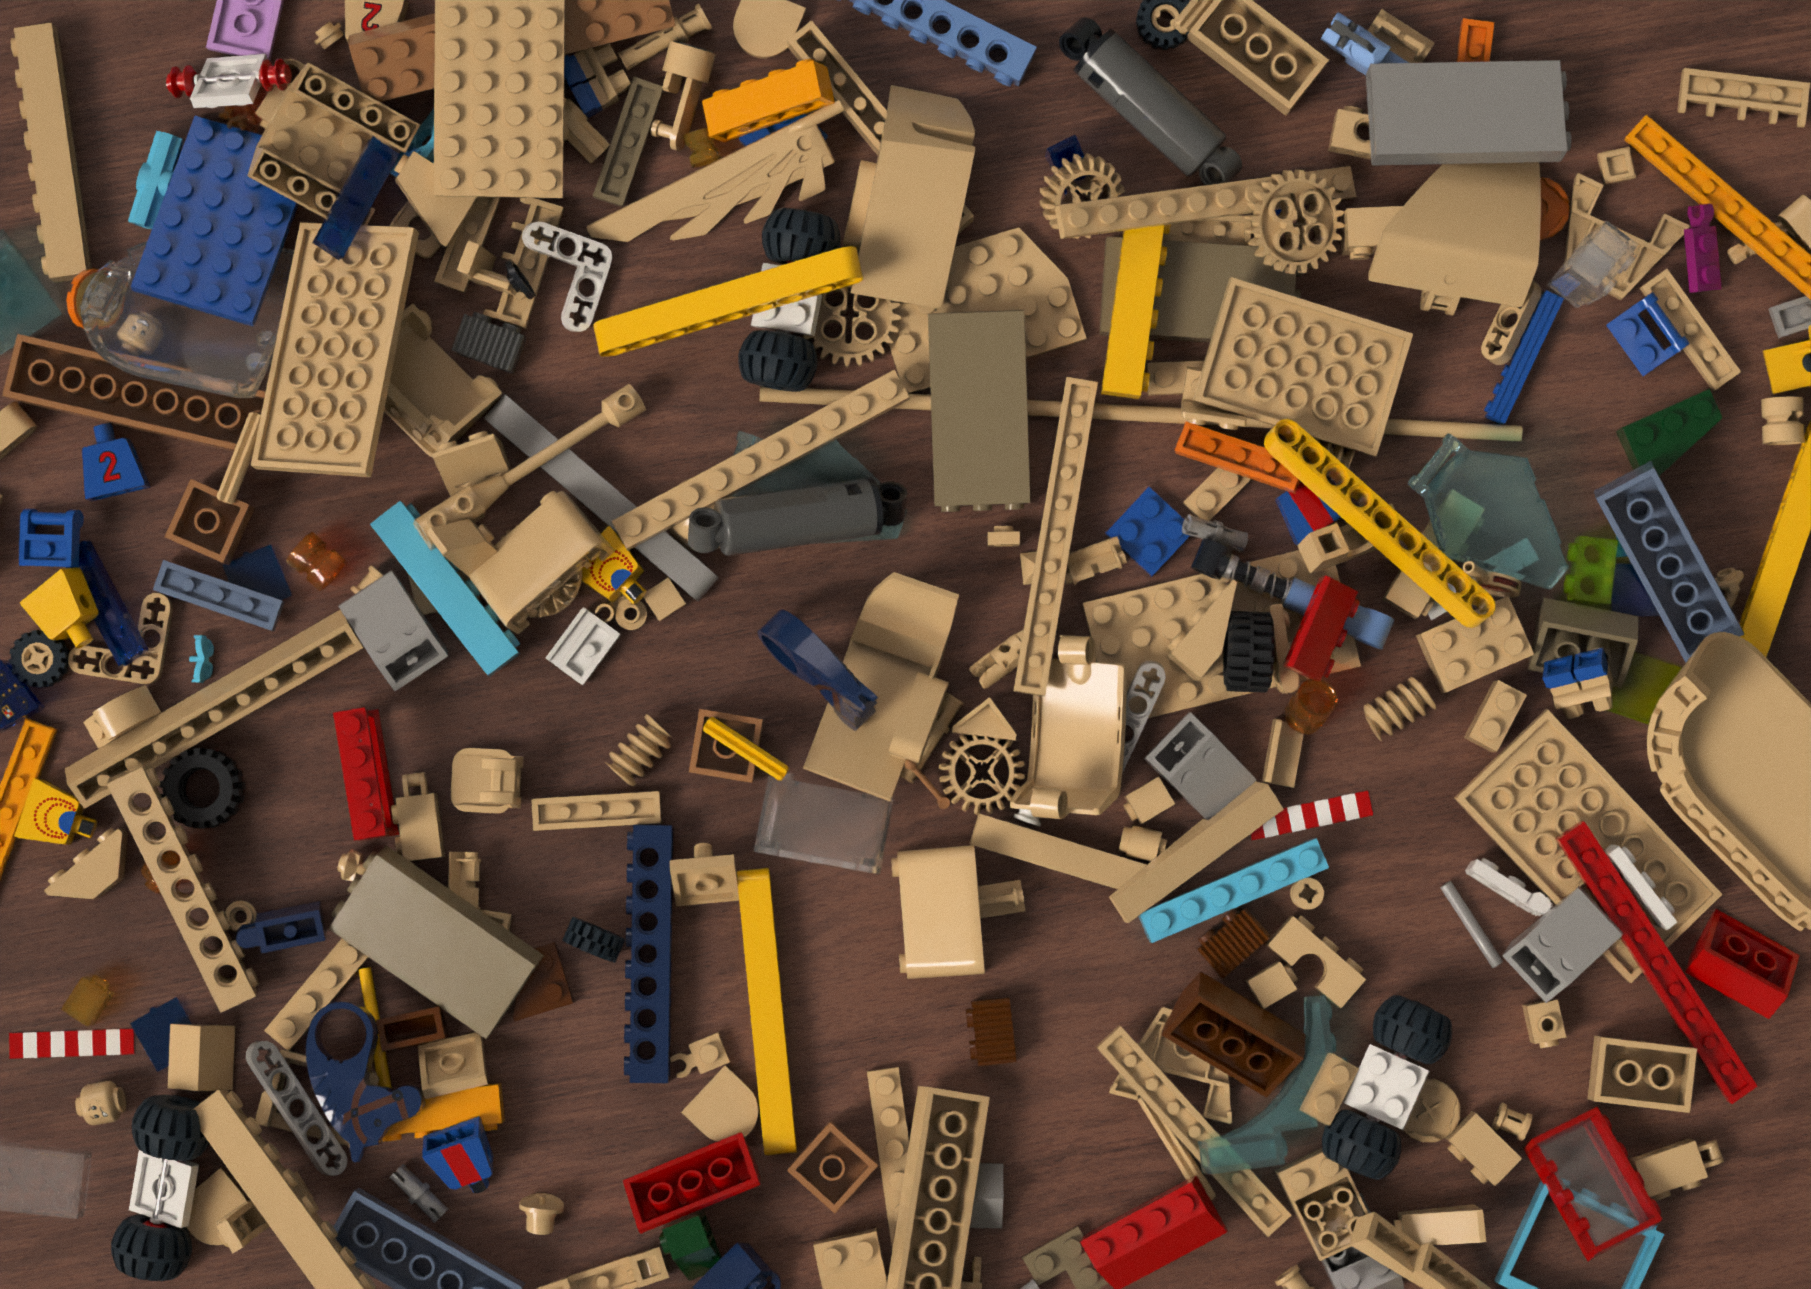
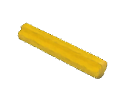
[703,717,789,781]

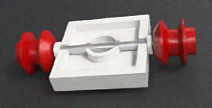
[166,54,292,108]

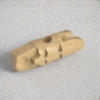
[969,630,1023,689]

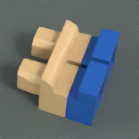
[564,43,631,118]
[1542,648,1613,719]

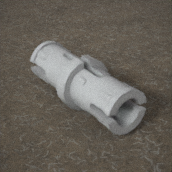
[1182,514,1248,552]
[389,1163,449,1223]

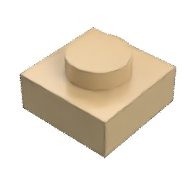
[987,526,1020,547]

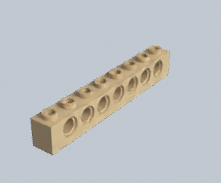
[107,762,259,1013]

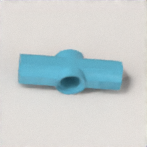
[128,131,184,230]

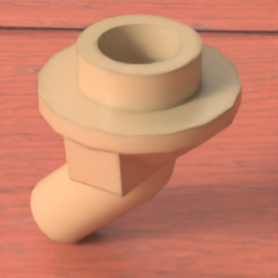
[1715,568,1744,609]
[338,849,367,881]

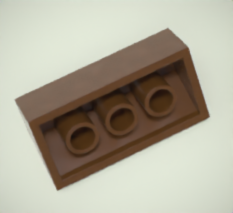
[1161,971,1306,1098]

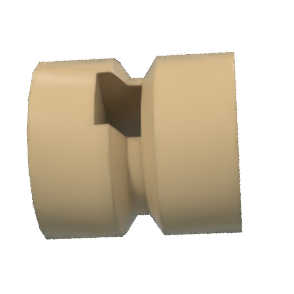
[1761,396,1805,445]

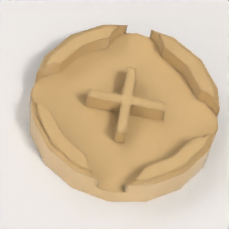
[1404,1079,1460,1143]

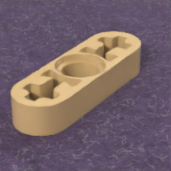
[1481,280,1541,365]

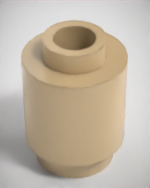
[1119,825,1167,862]

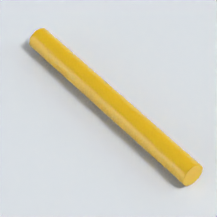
[358,967,392,1089]

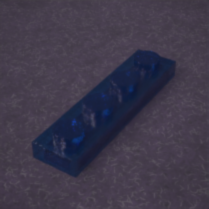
[312,136,400,260]
[66,541,149,667]

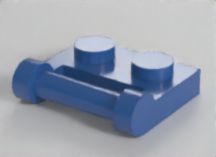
[1606,292,1690,376]
[19,508,84,567]

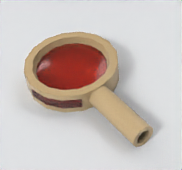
[1463,561,1522,598]

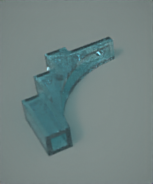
[1198,995,1350,1174]

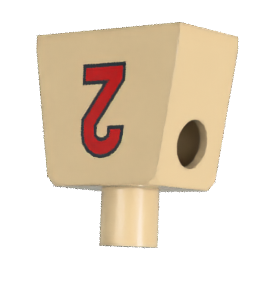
[345,0,408,43]

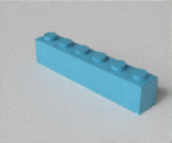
[370,501,521,677]
[1138,838,1329,943]

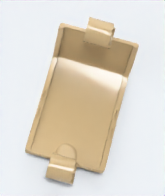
[1010,635,1127,819]

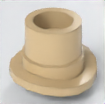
[519,1193,564,1235]

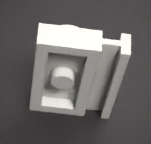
[546,607,621,686]

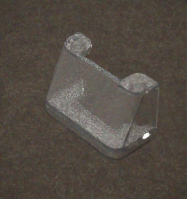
[753,773,894,874]

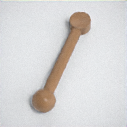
[904,759,950,809]

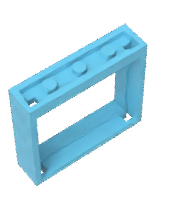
[1494,1177,1664,1289]

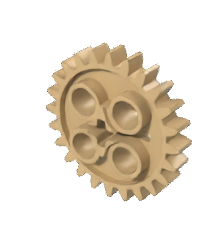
[1244,169,1345,274]
[803,285,901,368]

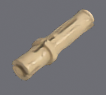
[900,692,964,784]

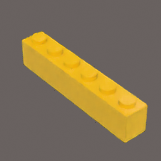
[1101,224,1171,399]

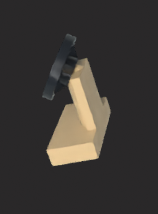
[457,241,536,300]

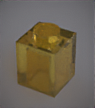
[61,975,115,1027]

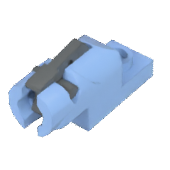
[1320,12,1409,75]

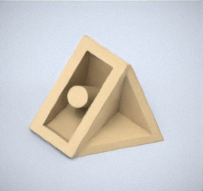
[952,697,1017,741]

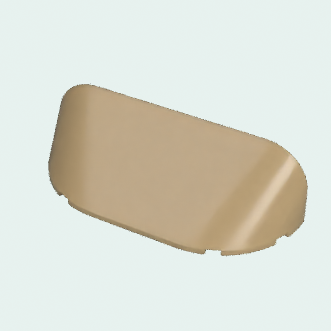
[1647,632,1811,931]

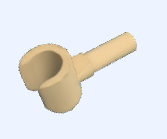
[595,594,627,622]

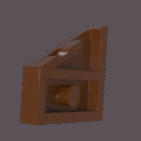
[513,942,574,1022]

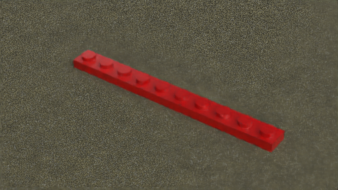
[1555,821,1758,1104]

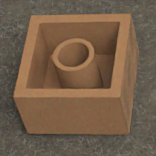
[165,479,255,565]
[689,709,764,783]
[787,1120,878,1214]

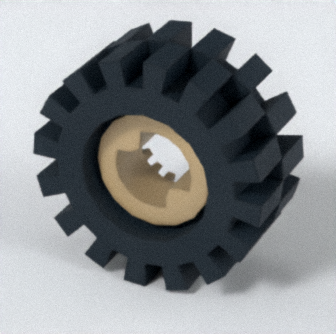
[1136,0,1189,50]
[562,917,625,963]

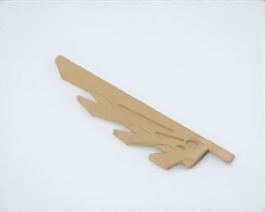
[587,99,845,242]

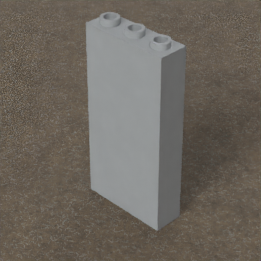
[1365,60,1571,165]

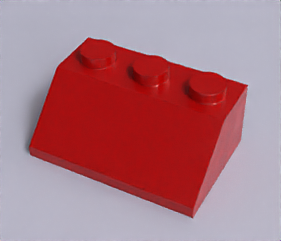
[1282,575,1360,682]
[1685,909,1800,1019]

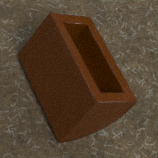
[376,1006,449,1052]

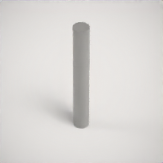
[1440,881,1503,968]

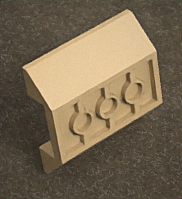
[247,62,420,225]

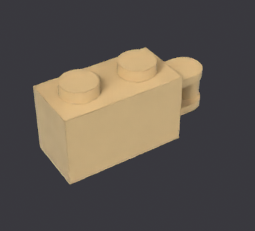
[391,772,445,861]
[1629,1138,1724,1201]

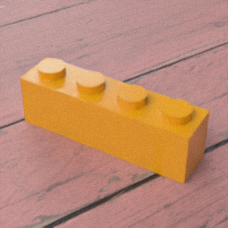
[702,59,835,142]
[382,1083,505,1142]

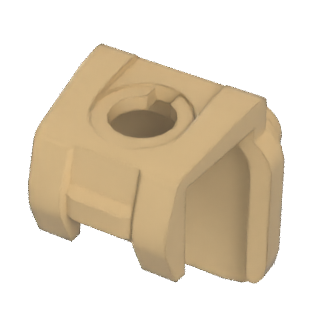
[451,748,524,814]

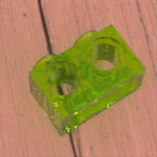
[1564,536,1618,605]

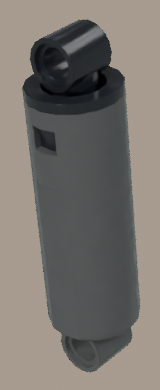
[1059,17,1242,185]
[688,477,907,556]

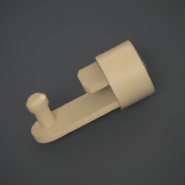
[650,40,716,151]

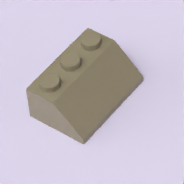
[1528,598,1638,688]

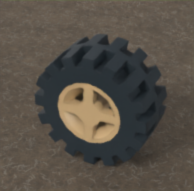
[9,630,70,688]

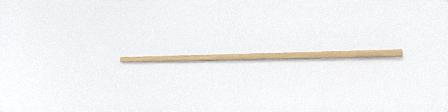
[759,386,1523,442]

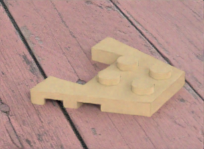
[1563,173,1690,300]
[1109,1007,1232,1124]

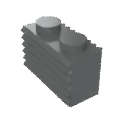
[451,312,526,374]

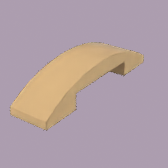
[536,1247,669,1289]

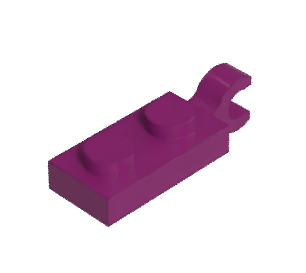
[1684,204,1722,293]

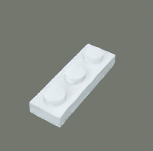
[1604,844,1677,930]

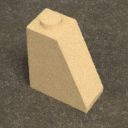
[394,151,476,248]
[1393,1204,1487,1246]

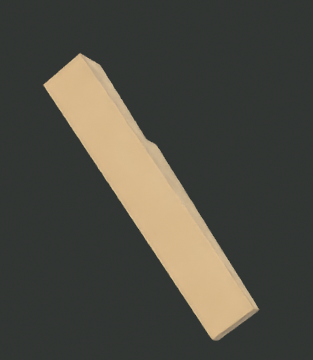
[1109,781,1284,923]
[969,814,1147,889]
[1349,1212,1491,1289]

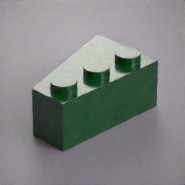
[1616,389,1723,476]
[659,1208,722,1281]

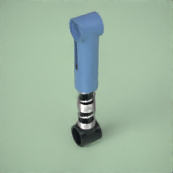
[1191,538,1395,650]

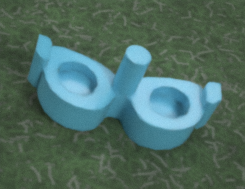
[189,635,214,683]

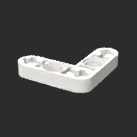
[522,221,612,332]

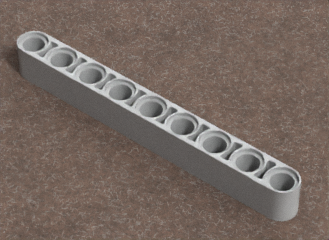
[484,394,719,602]

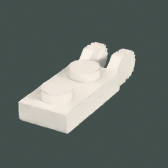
[1465,858,1552,916]

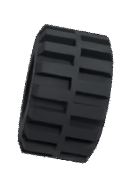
[1223,611,1274,693]
[159,748,246,829]

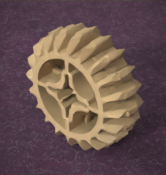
[1039,153,1125,239]
[939,734,1025,815]

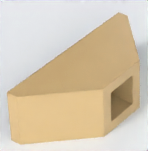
[44,828,128,899]

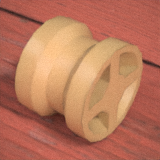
[1290,878,1324,909]

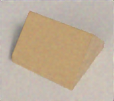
[168,1024,235,1091]

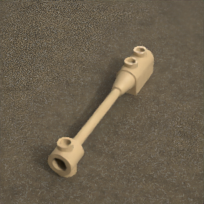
[413,384,646,551]

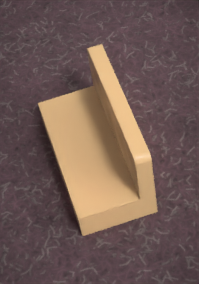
[1262,718,1305,788]

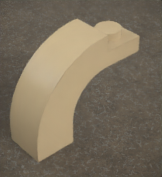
[215,1171,313,1253]

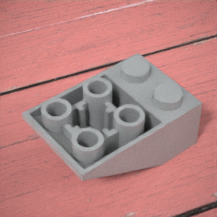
[338,570,448,691]
[1143,712,1257,820]
[1502,886,1624,1003]
[1322,1193,1405,1289]

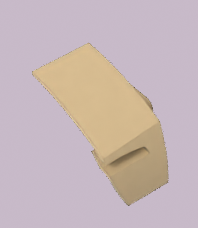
[843,85,975,309]
[803,572,959,802]

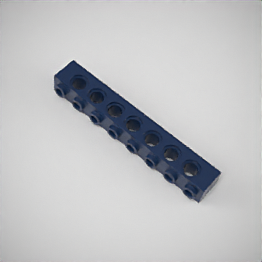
[624,825,674,1083]

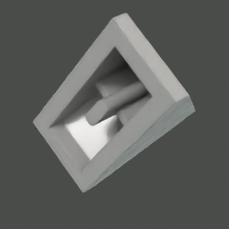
[970,1163,1004,1228]

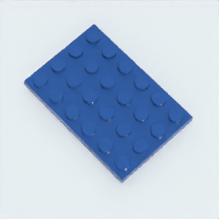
[131,116,299,327]

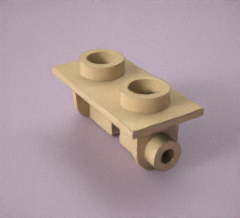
[1368,9,1435,63]
[1065,536,1127,585]
[448,852,481,910]
[978,880,1025,918]

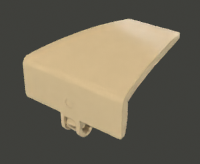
[1368,162,1541,316]

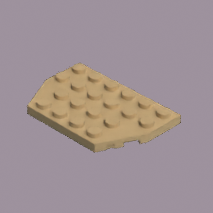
[888,227,1087,394]

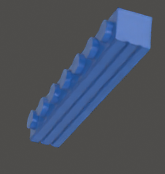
[1484,290,1564,425]

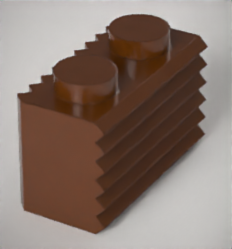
[1196,907,1271,979]
[965,997,1017,1066]

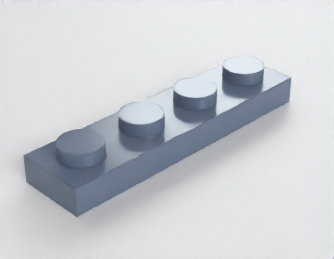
[153,560,285,631]

